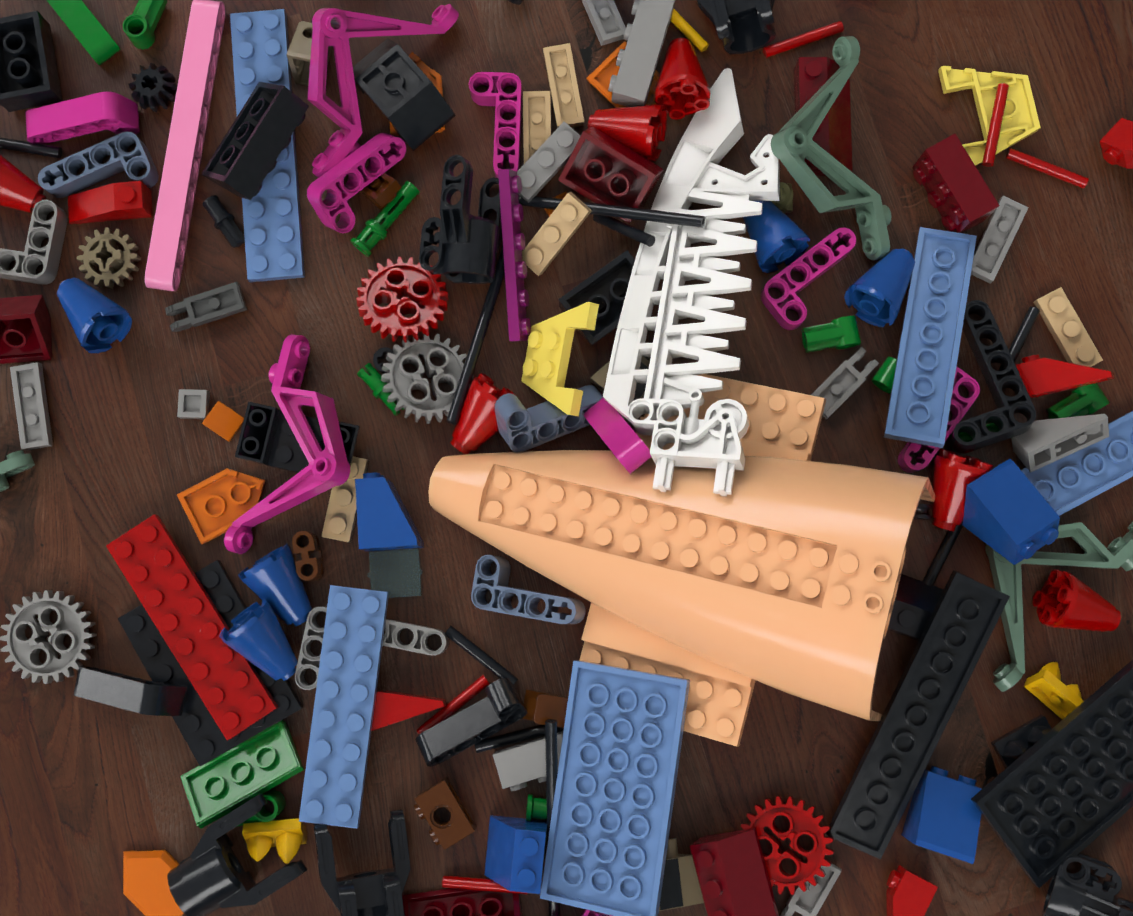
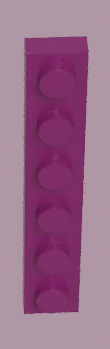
[498,169,531,342]

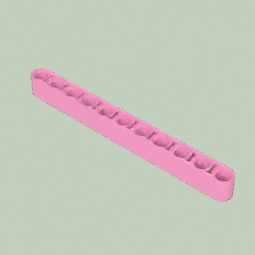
[145,0,225,292]

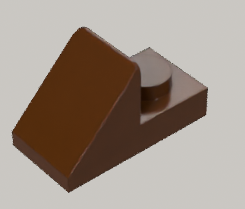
[360,173,402,211]
[522,690,568,728]

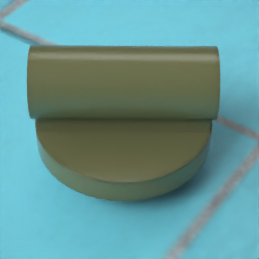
[772,182,793,213]

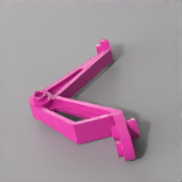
[307,4,459,178]
[224,334,350,554]

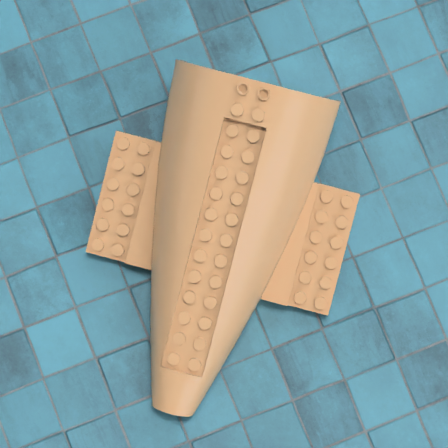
[428,374,935,747]

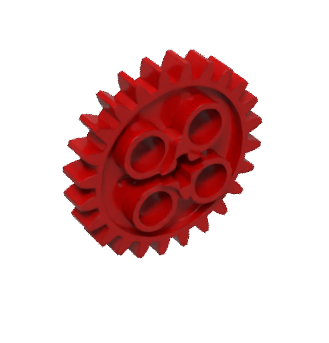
[356,257,448,343]
[740,796,834,895]

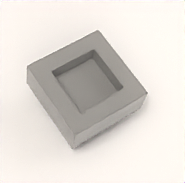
[177,389,210,419]

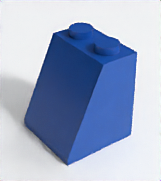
[963,459,1060,565]
[355,473,424,551]
[901,765,982,864]
[484,815,547,894]

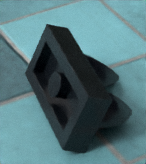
[991,715,1052,768]

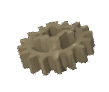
[77,227,141,289]

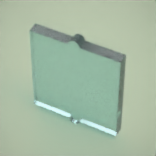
[367,549,423,598]

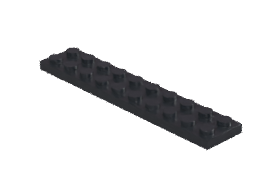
[826,570,1010,859]

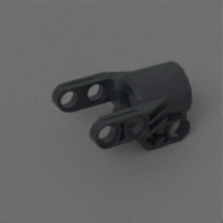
[697,0,776,54]
[419,155,502,284]
[167,793,307,916]
[314,809,411,916]
[1042,853,1133,916]

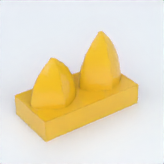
[1024,662,1084,720]
[242,818,307,864]

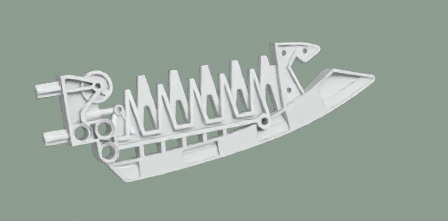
[603,68,780,496]

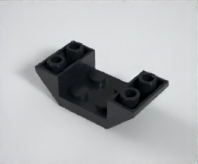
[353,38,456,151]
[235,401,360,482]

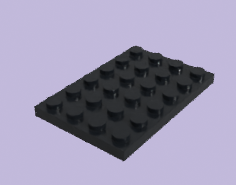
[118,560,303,766]

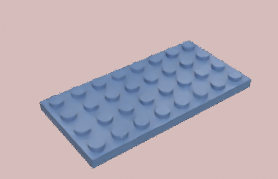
[540,660,690,916]

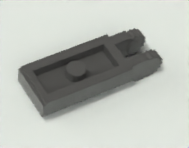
[165,282,247,332]

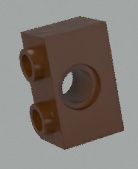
[414,777,477,850]

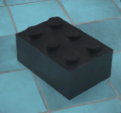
[0,11,63,112]

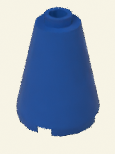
[743,201,810,273]
[844,249,915,327]
[57,278,132,353]
[238,544,312,627]
[219,599,298,681]

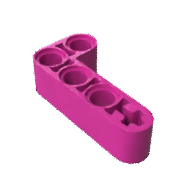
[469,72,522,179]
[25,92,140,144]
[307,133,406,233]
[761,227,856,330]
[898,366,980,473]
[582,398,651,474]

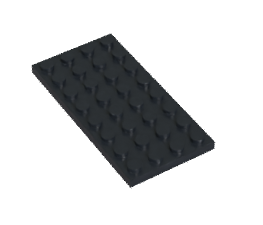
[971,660,1133,888]

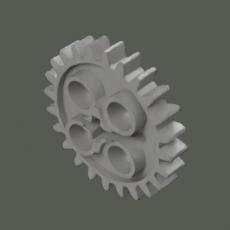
[381,334,474,424]
[0,590,97,684]

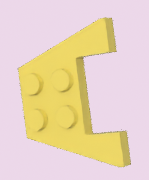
[938,66,1041,166]
[521,302,599,417]

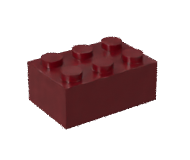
[558,126,664,224]
[912,133,1000,233]

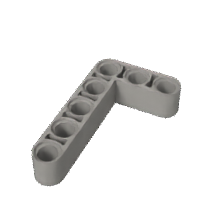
[0,200,68,285]
[295,607,449,690]

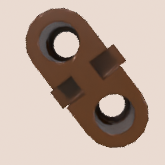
[292,531,324,581]

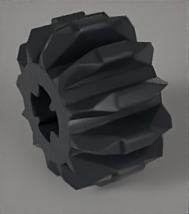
[129,63,177,113]

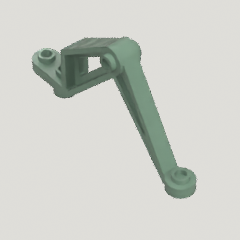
[771,36,892,260]
[985,522,1133,692]

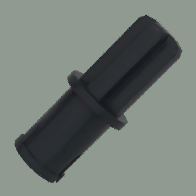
[202,195,245,248]

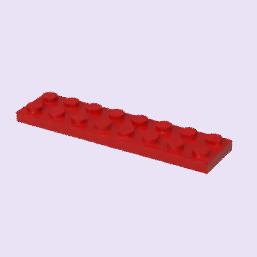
[106,514,279,741]

